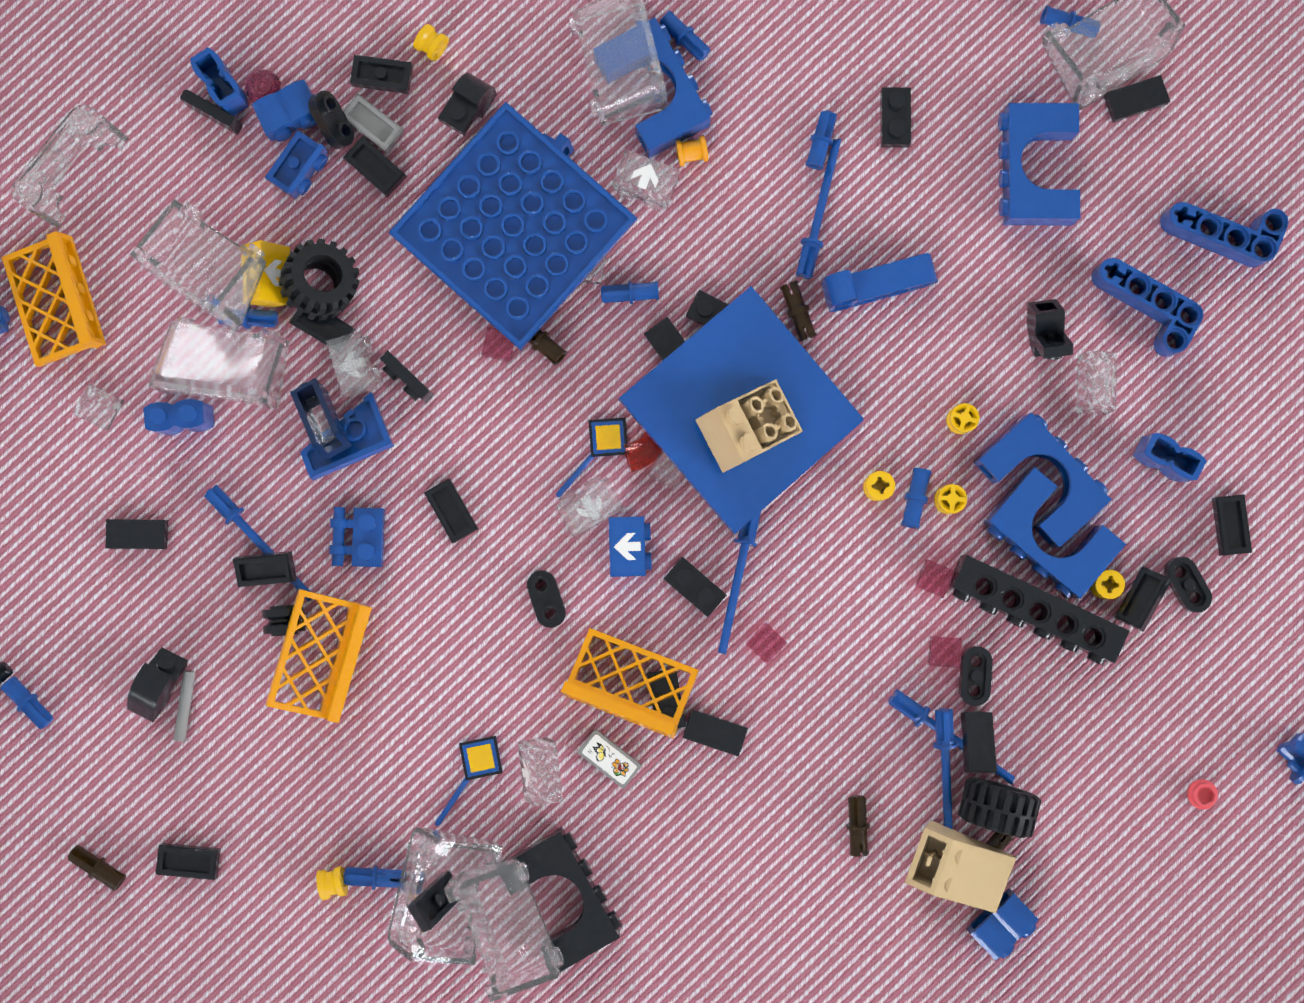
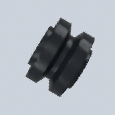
[262,605,306,636]

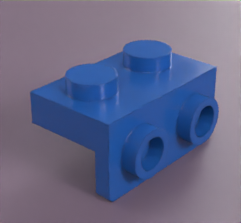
[265,130,328,200]

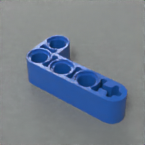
[1160,202,1289,268]
[821,253,938,312]
[1091,258,1204,357]

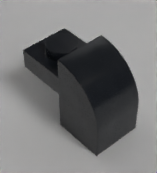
[438,73,497,136]
[1027,299,1074,360]
[127,647,188,722]

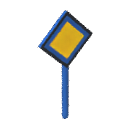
[556,418,628,497]
[435,736,503,826]

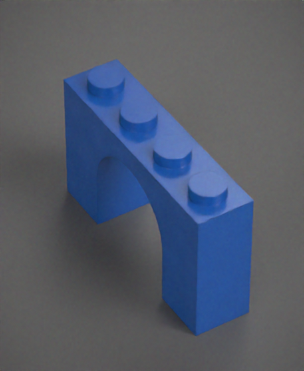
[594,17,712,159]
[998,103,1081,226]
[973,412,1112,548]
[983,467,1126,599]

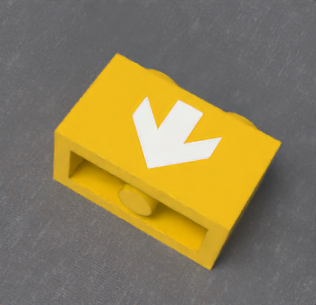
[242,240,290,308]

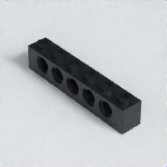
[947,555,1130,665]

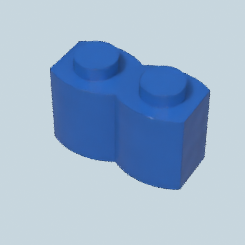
[190,47,249,116]
[252,79,317,142]
[143,399,214,435]
[1133,433,1207,482]
[966,888,1039,961]

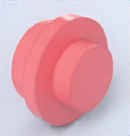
[1187,779,1218,810]

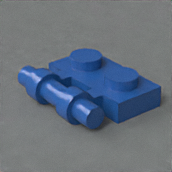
[329,507,385,567]

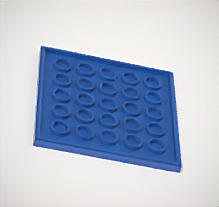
[388,101,637,350]
[618,286,864,534]

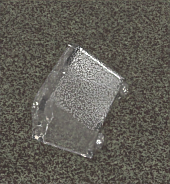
[568,0,668,126]
[1042,0,1185,110]
[11,105,129,228]
[130,199,267,332]
[148,317,289,410]
[388,827,503,965]
[444,858,564,1002]

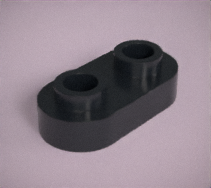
[308,90,354,149]
[1164,557,1212,612]
[527,570,566,628]
[959,646,993,706]

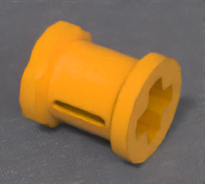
[675,135,709,167]

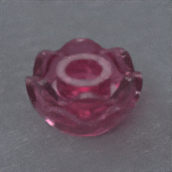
[245,69,281,102]

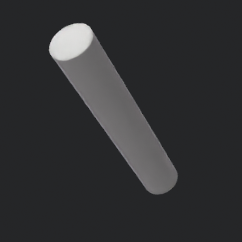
[173,671,196,742]

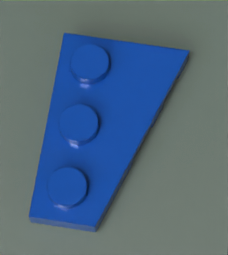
[300,392,394,481]

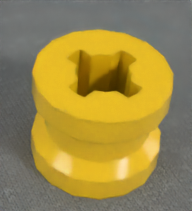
[413,24,449,62]
[946,403,980,435]
[863,471,895,501]
[934,484,967,514]
[1089,570,1125,599]
[316,866,348,900]

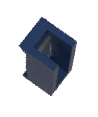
[290,378,352,460]

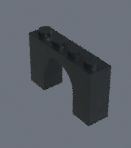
[498,827,622,974]

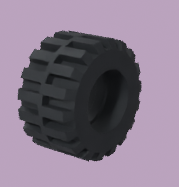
[279,239,359,320]
[958,777,1042,838]

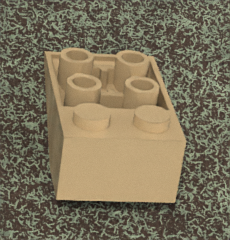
[695,379,803,473]
[905,820,1017,913]

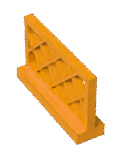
[1,231,106,367]
[265,589,372,723]
[561,628,699,739]

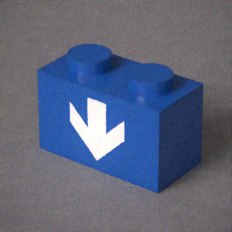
[609,516,652,577]

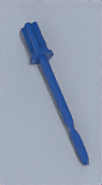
[796,139,841,279]
[204,485,311,602]
[718,512,761,655]
[888,689,1015,785]
[933,708,957,829]

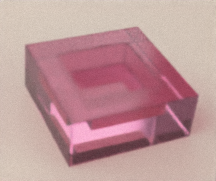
[481,327,515,363]
[915,560,955,598]
[745,622,787,664]
[928,636,961,668]

